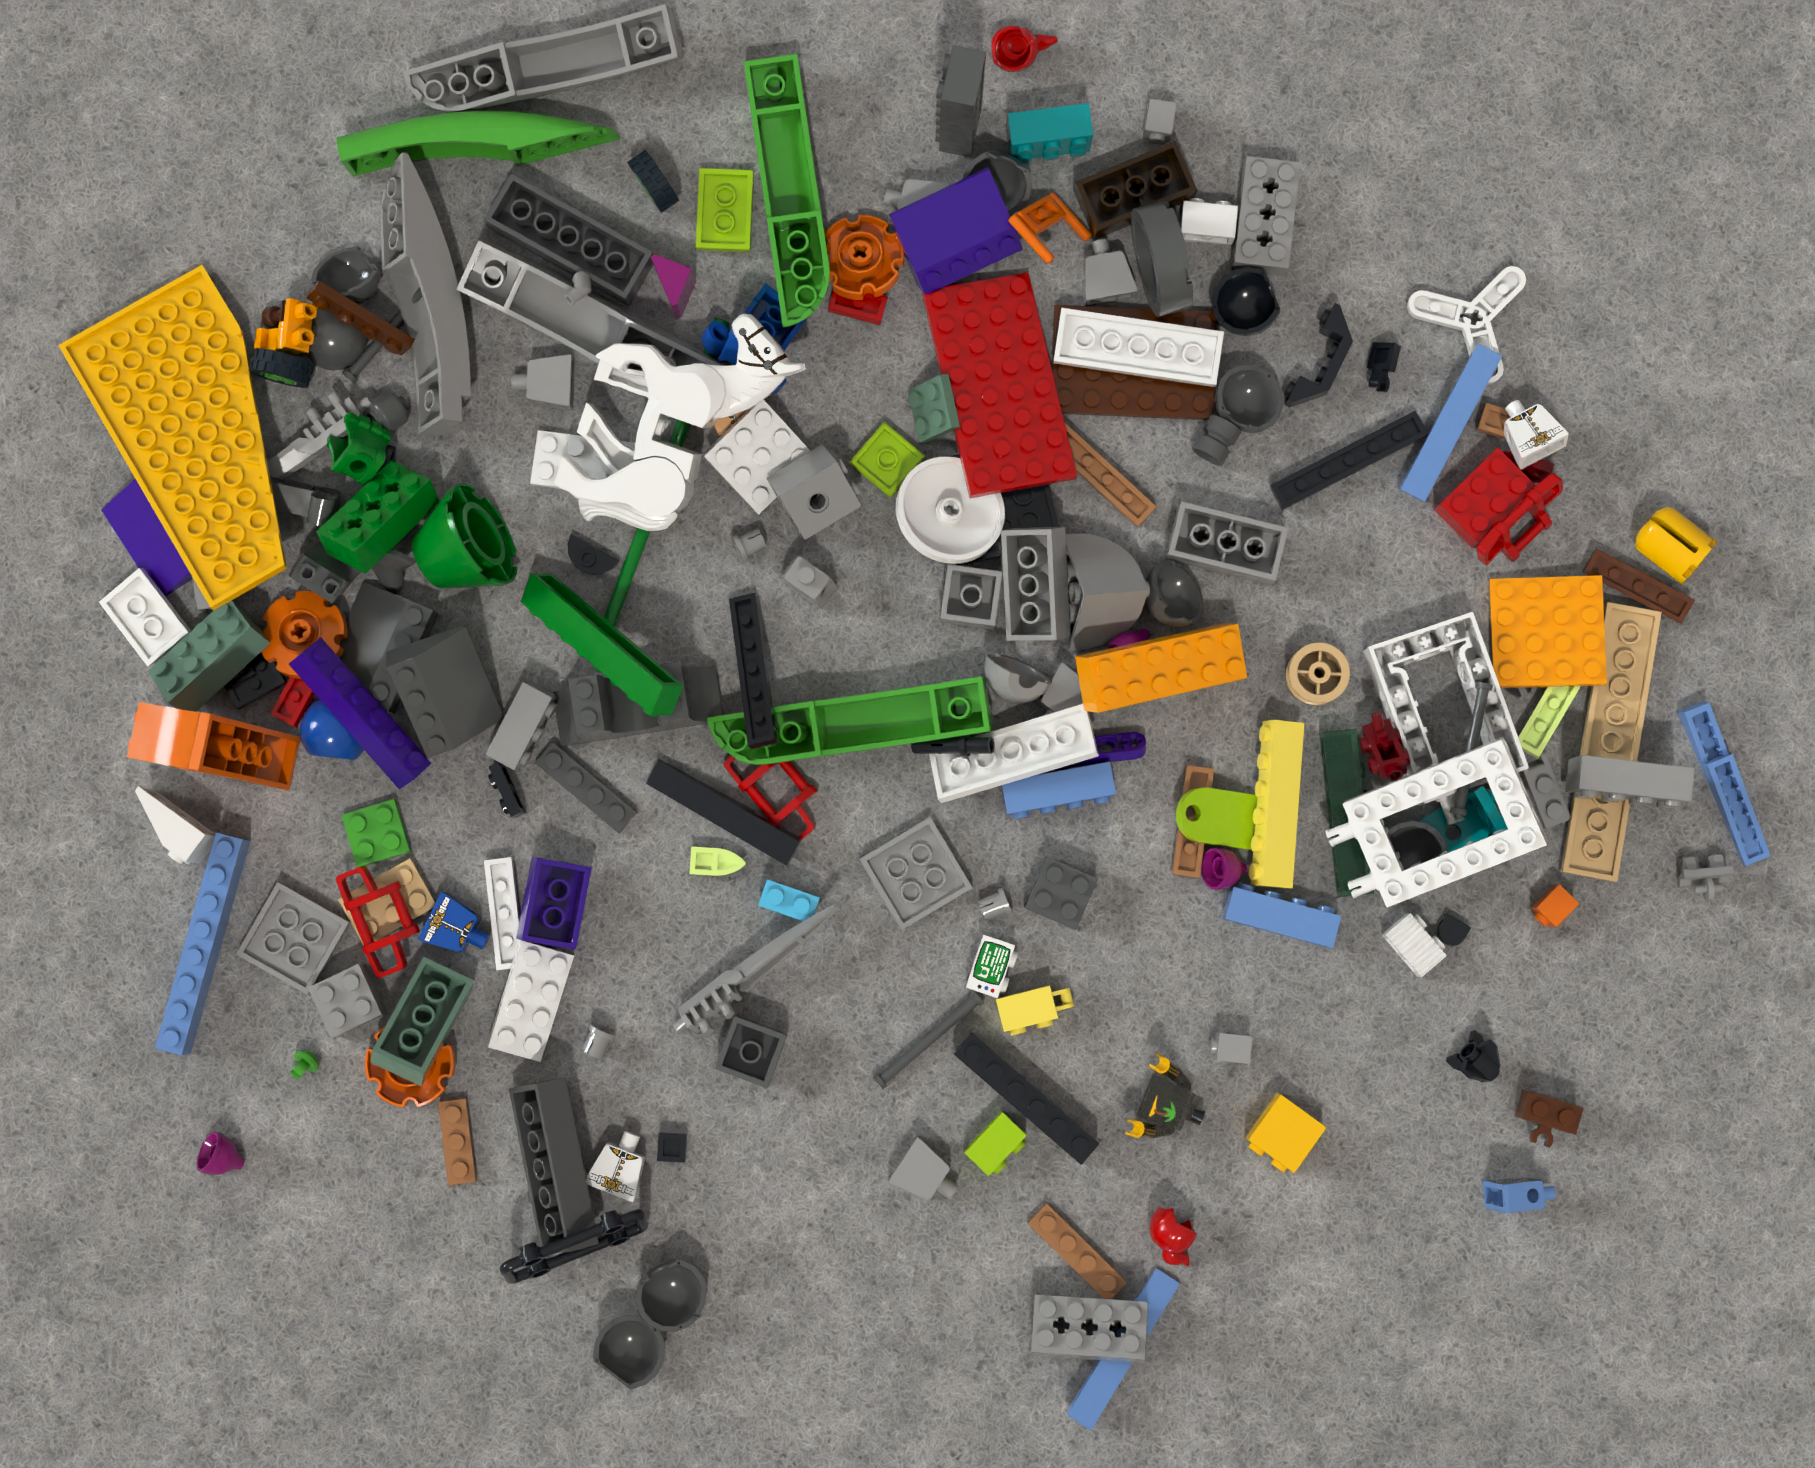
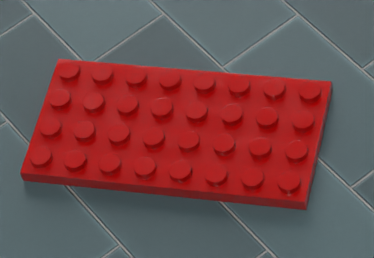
[922,273,1077,499]

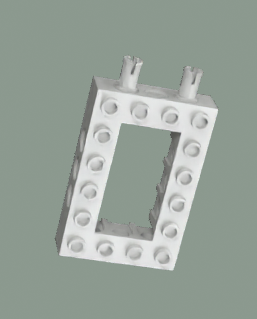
[1363,612,1529,825]
[1325,737,1548,907]

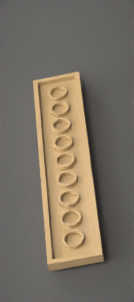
[1560,602,1662,882]

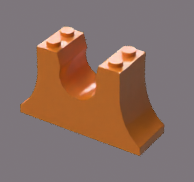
[127,702,300,790]

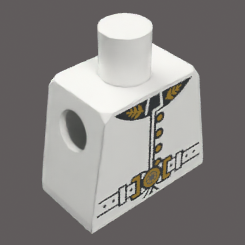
[1504,400,1569,470]
[586,1131,645,1202]

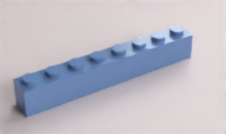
[155,832,251,1056]

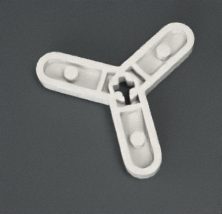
[1407,266,1526,385]

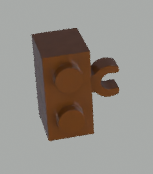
[1515,1090,1584,1148]

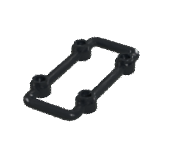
[500,1209,649,1284]

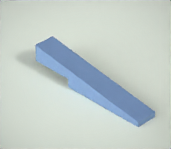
[1399,343,1502,502]
[1677,701,1771,866]
[1066,1268,1180,1431]

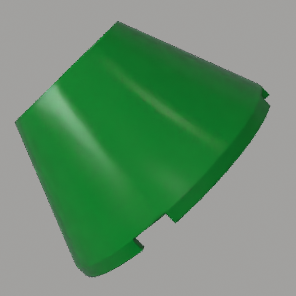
[412,483,518,589]

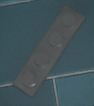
[535,742,637,834]

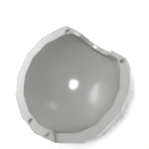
[983,652,1052,704]

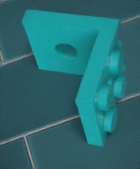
[1418,786,1508,853]

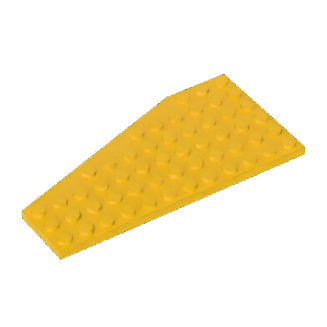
[58,265,287,611]

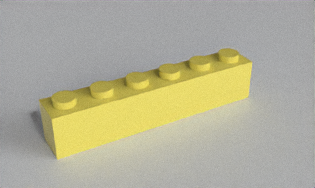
[1249,720,1305,889]

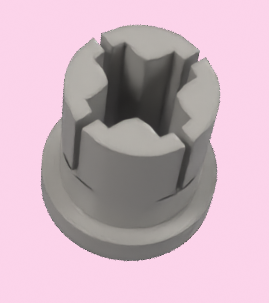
[731,528,766,562]
[978,888,1013,920]
[582,1023,616,1059]

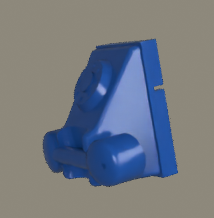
[701,283,807,394]

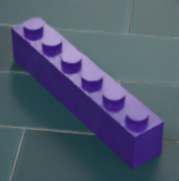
[289,637,431,790]

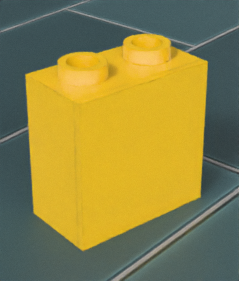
[1245,1093,1327,1173]

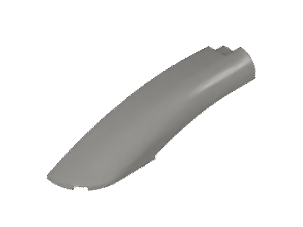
[456,237,725,371]

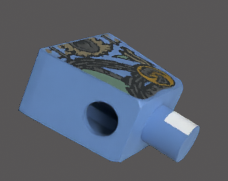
[1483,1177,1556,1213]

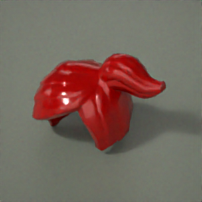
[991,25,1058,72]
[1149,1207,1197,1266]

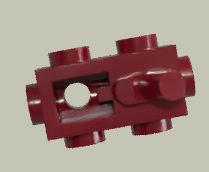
[1359,711,1411,781]

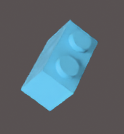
[758,879,821,921]

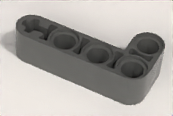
[270,476,341,526]

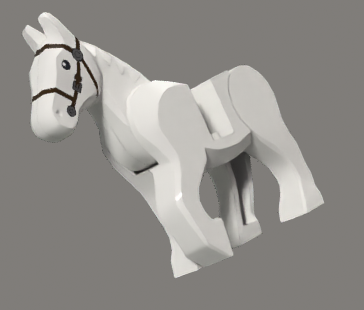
[554,314,806,531]

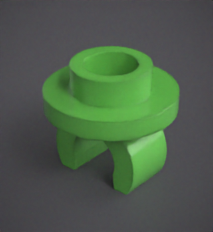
[290,1050,319,1080]

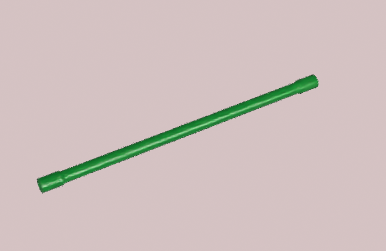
[604,318,730,626]

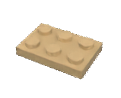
[338,858,436,945]

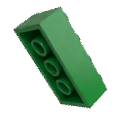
[316,460,439,574]

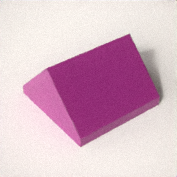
[651,254,696,319]

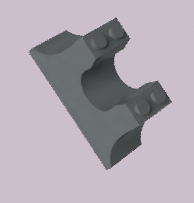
[553,661,723,747]

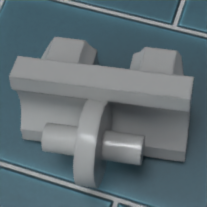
[1677,854,1735,901]

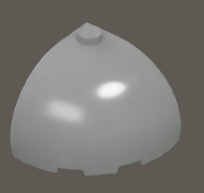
[1065,534,1150,651]

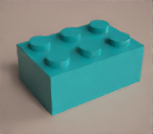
[1006,103,1093,163]

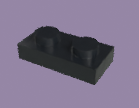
[488,762,526,817]

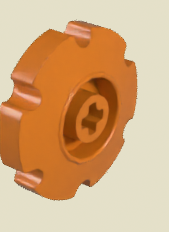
[824,215,904,300]
[261,591,348,679]
[365,1025,456,1107]

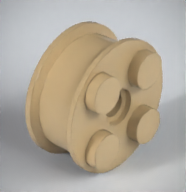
[1285,643,1350,705]

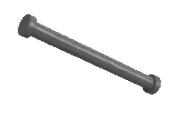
[342,287,423,384]
[1450,682,1493,816]
[873,991,984,1089]

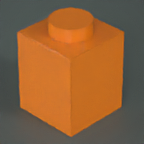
[1530,884,1580,928]

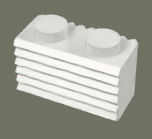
[1382,913,1447,977]

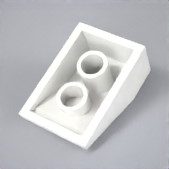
[135,786,215,865]

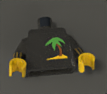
[1125,1053,1205,1138]

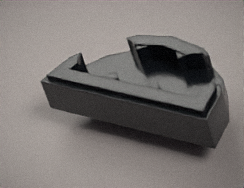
[568,534,619,575]

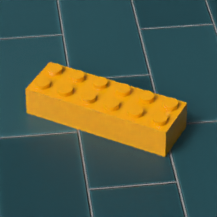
[1075,623,1247,713]

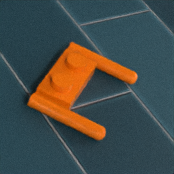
[1008,192,1091,264]

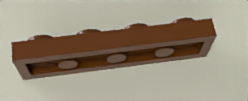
[306,281,415,356]
[1582,548,1695,624]

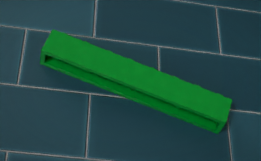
[520,573,684,717]

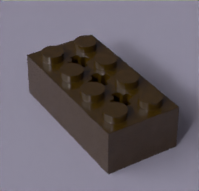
[1074,141,1197,240]

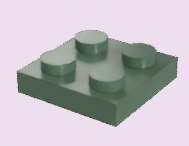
[908,374,960,443]

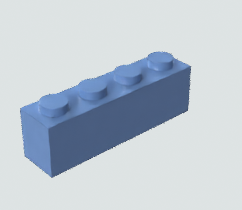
[1001,762,1116,819]
[1222,883,1341,948]

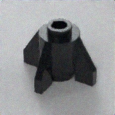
[1446,1030,1501,1082]

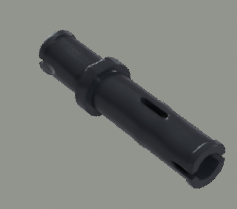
[911,735,995,757]

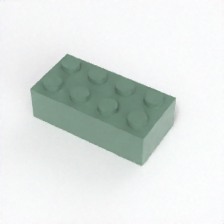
[148,600,270,712]
[370,957,474,1086]

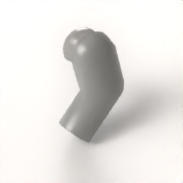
[564,271,592,306]

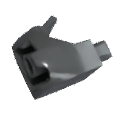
[289,542,416,603]

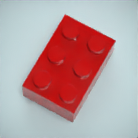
[1433,448,1536,548]

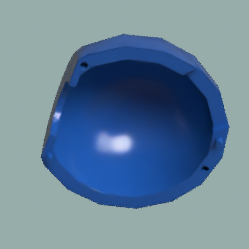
[300,699,364,760]

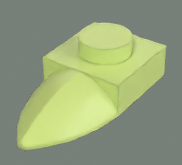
[689,847,746,876]

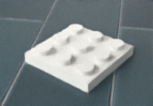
[702,400,810,514]

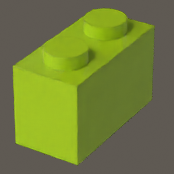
[964,1111,1027,1176]

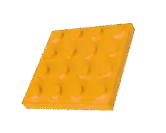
[1489,575,1607,688]

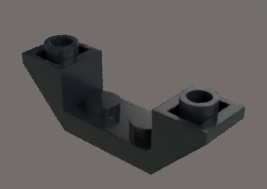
[1284,303,1353,407]

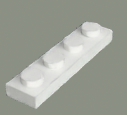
[484,857,520,970]

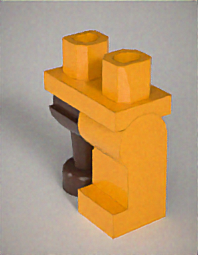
[254,298,317,355]

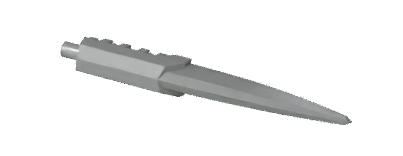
[267,391,372,479]
[672,903,840,1036]

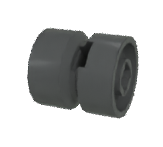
[1192,415,1241,466]

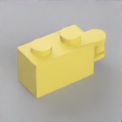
[995,985,1074,1036]

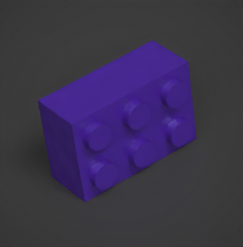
[516,857,592,950]

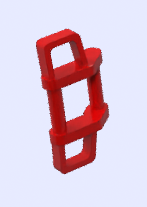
[1476,473,1563,566]
[723,756,818,841]
[336,865,420,978]

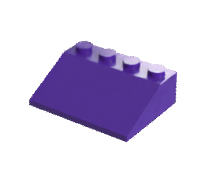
[889,168,1023,294]
[101,479,193,597]

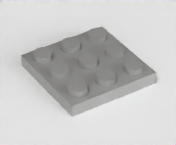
[859,817,973,930]
[236,882,351,995]

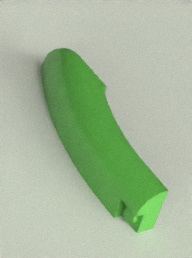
[743,54,830,328]
[337,111,620,177]
[707,676,993,765]

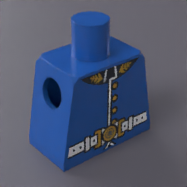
[418,892,490,952]

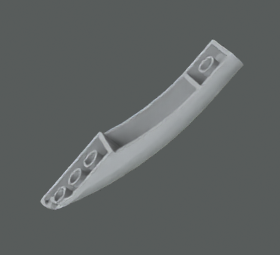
[402,4,683,112]
[380,152,471,436]

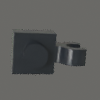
[1367,342,1401,392]

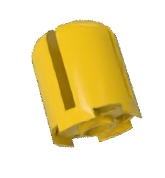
[1635,507,1718,585]

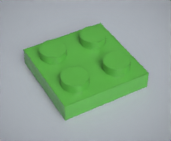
[341,799,411,867]

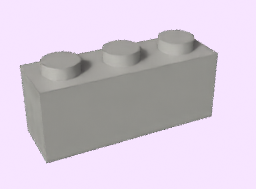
[485,680,558,770]

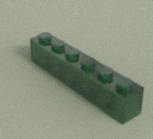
[1319,729,1374,897]

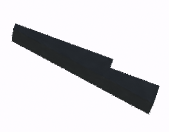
[646,759,802,866]

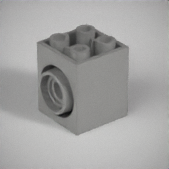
[766,444,861,540]

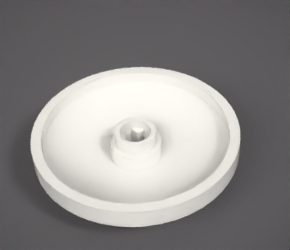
[896,457,1005,564]

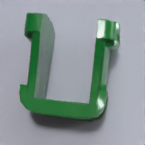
[327,412,391,485]

